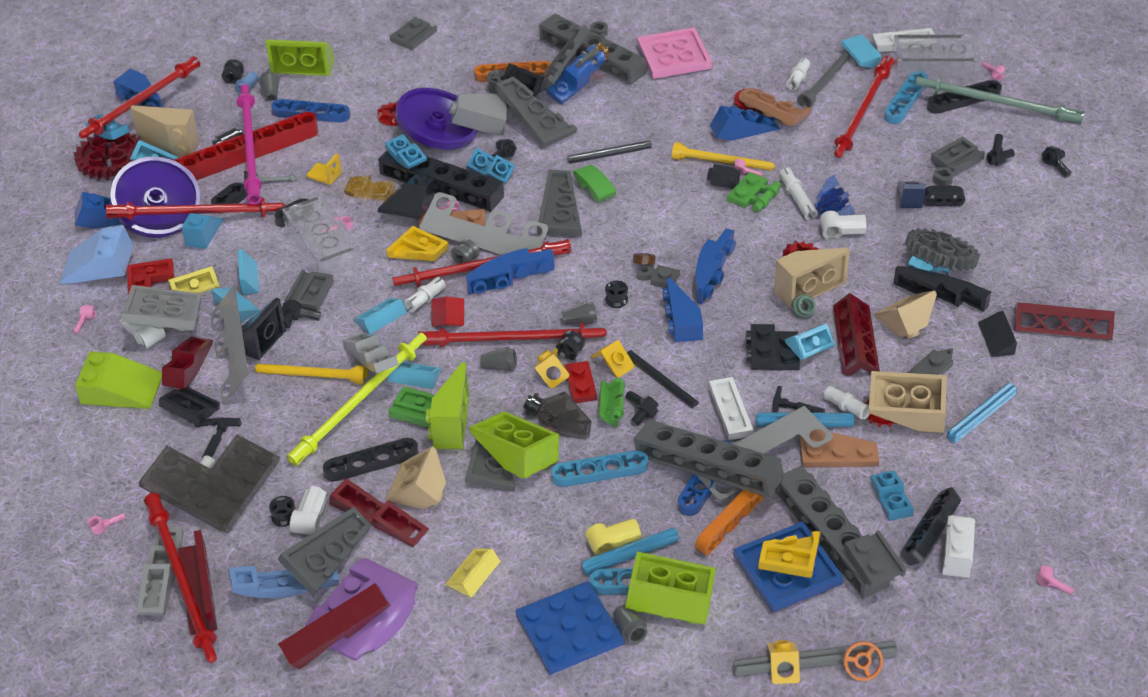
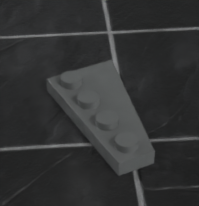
[538,25,590,93]
[495,77,578,148]
[537,170,582,236]
[278,507,371,597]

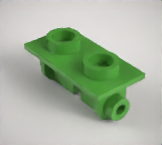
[599,378,625,427]

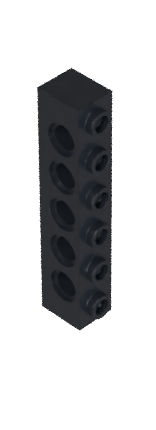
[378,150,504,212]

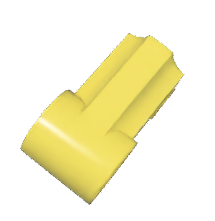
[585,519,641,556]

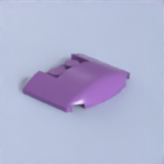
[305,558,418,661]

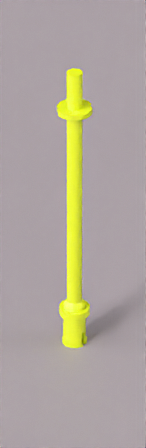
[286,333,427,467]

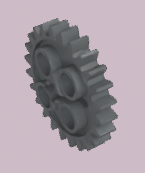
[905,228,980,271]

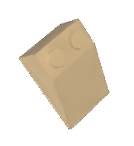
[130,105,200,157]
[774,247,850,309]
[869,371,947,433]

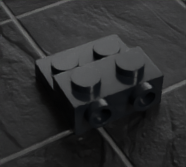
[746,324,800,370]

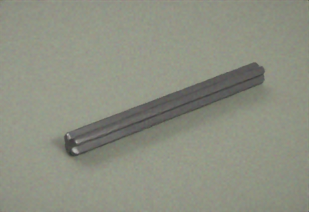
[733,640,897,676]

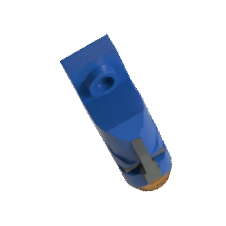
[546,43,609,105]

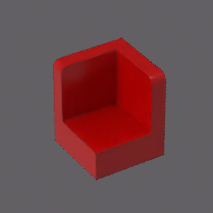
[431,296,464,327]

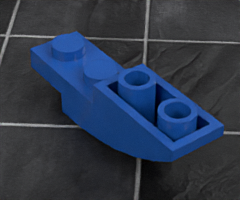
[695,228,736,304]
[466,248,555,295]

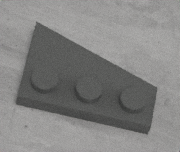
[465,420,516,492]

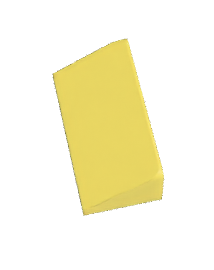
[168,266,220,293]
[445,548,500,598]

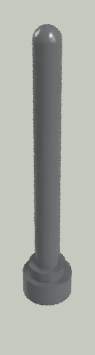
[797,51,851,108]

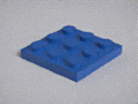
[733,521,844,613]
[515,581,624,675]

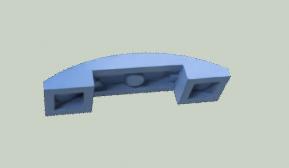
[228,566,339,598]

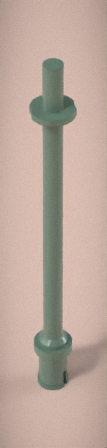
[915,76,1085,124]

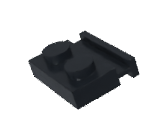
[159,386,220,425]

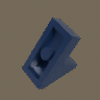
[897,181,926,208]

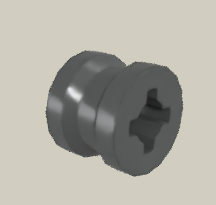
[487,70,505,94]
[451,238,480,264]

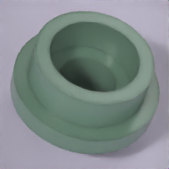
[792,295,816,318]

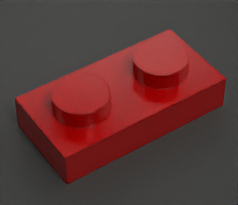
[565,361,597,404]

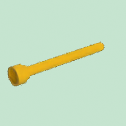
[672,142,775,170]
[254,364,368,385]

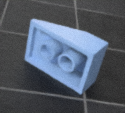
[60,225,133,284]

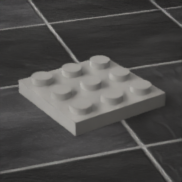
[122,285,202,331]

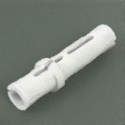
[779,167,818,220]

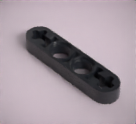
[927,80,1002,114]
[323,438,419,482]
[901,487,961,565]

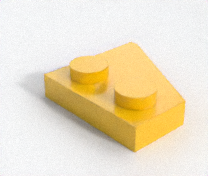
[386,226,449,261]
[758,531,820,578]

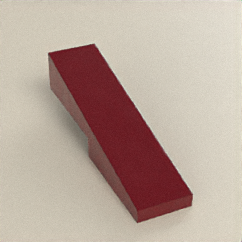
[329,478,429,547]
[278,583,391,669]

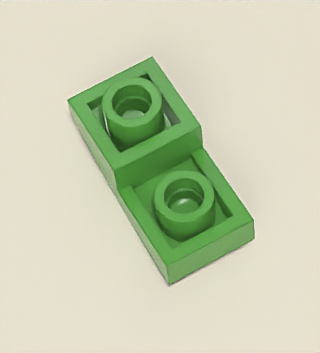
[573,164,617,203]

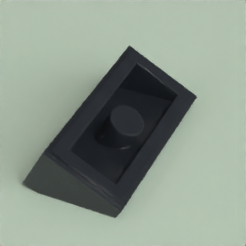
[978,311,1017,357]

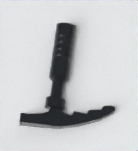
[772,385,825,413]
[194,417,242,458]

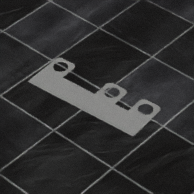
[419,192,548,255]
[211,284,248,404]
[698,406,833,500]

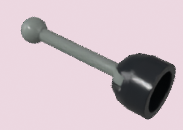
[244,171,297,182]

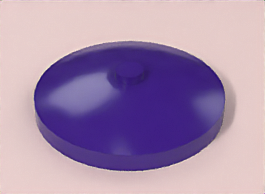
[395,88,478,150]
[110,157,201,238]

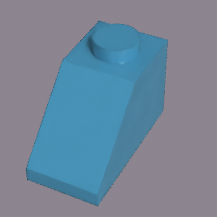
[181,213,223,249]

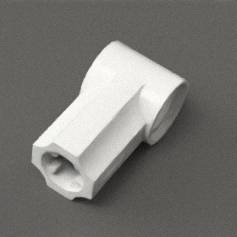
[820,211,867,239]
[120,319,166,350]
[290,486,328,535]

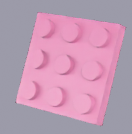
[637,27,712,79]

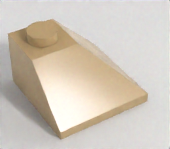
[874,290,937,339]
[385,446,446,509]

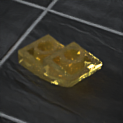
[344,176,395,201]

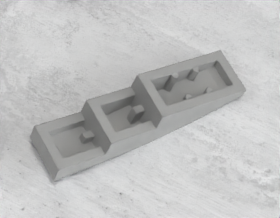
[343,333,399,373]
[136,527,184,615]

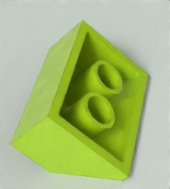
[265,39,335,76]
[625,551,716,625]

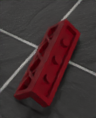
[833,293,880,376]
[1015,302,1115,340]
[179,530,218,635]

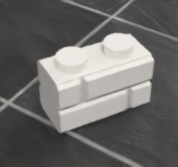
[942,515,975,578]

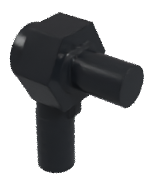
[986,134,1015,167]
[491,139,517,158]
[1042,146,1072,178]
[282,299,321,328]
[625,391,659,426]

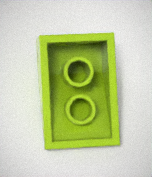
[75,351,162,409]
[426,362,469,449]
[469,411,559,478]

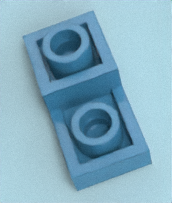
[85,114,130,140]
[385,134,427,169]
[465,147,515,184]
[870,470,914,521]

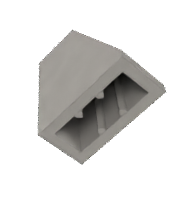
[449,94,506,135]

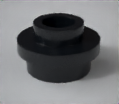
[523,393,544,416]

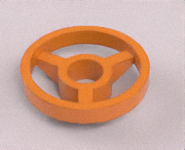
[843,641,883,681]

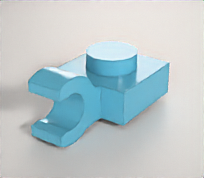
[908,256,950,275]

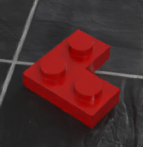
[127,258,175,295]

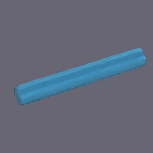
[946,383,1017,443]
[755,412,854,427]
[581,527,679,575]

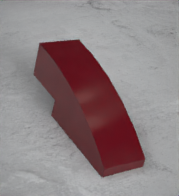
[162,337,213,389]

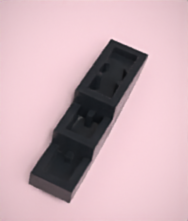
[893,266,991,312]

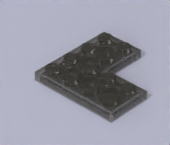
[139,434,280,534]

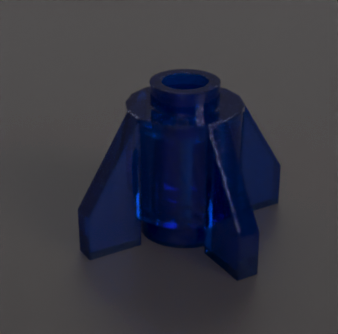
[814,175,856,216]

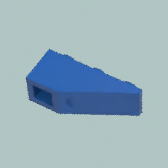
[113,69,163,108]
[709,105,780,141]
[75,192,122,229]
[662,278,703,342]

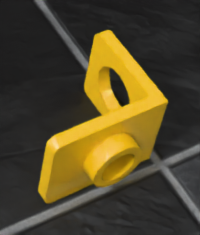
[307,153,342,185]
[590,339,635,378]
[534,348,570,388]
[767,640,800,684]

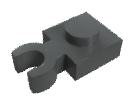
[637,264,680,288]

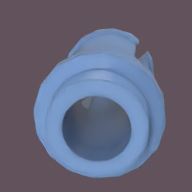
[235,71,259,94]

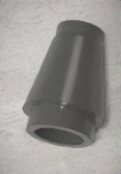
[259,72,279,101]
[562,301,597,325]
[481,347,517,371]
[613,605,648,644]

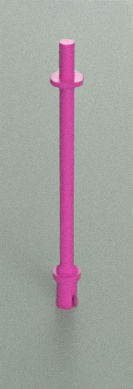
[236,84,262,205]

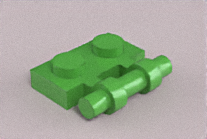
[727,172,781,213]

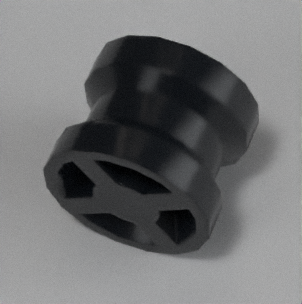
[221,59,244,84]
[605,280,628,308]
[555,330,585,360]
[269,496,295,527]

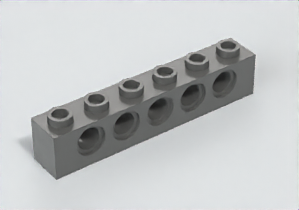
[539,14,647,85]
[633,419,784,497]
[775,465,890,599]

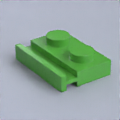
[388,386,434,428]

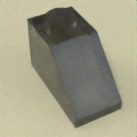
[537,391,592,440]

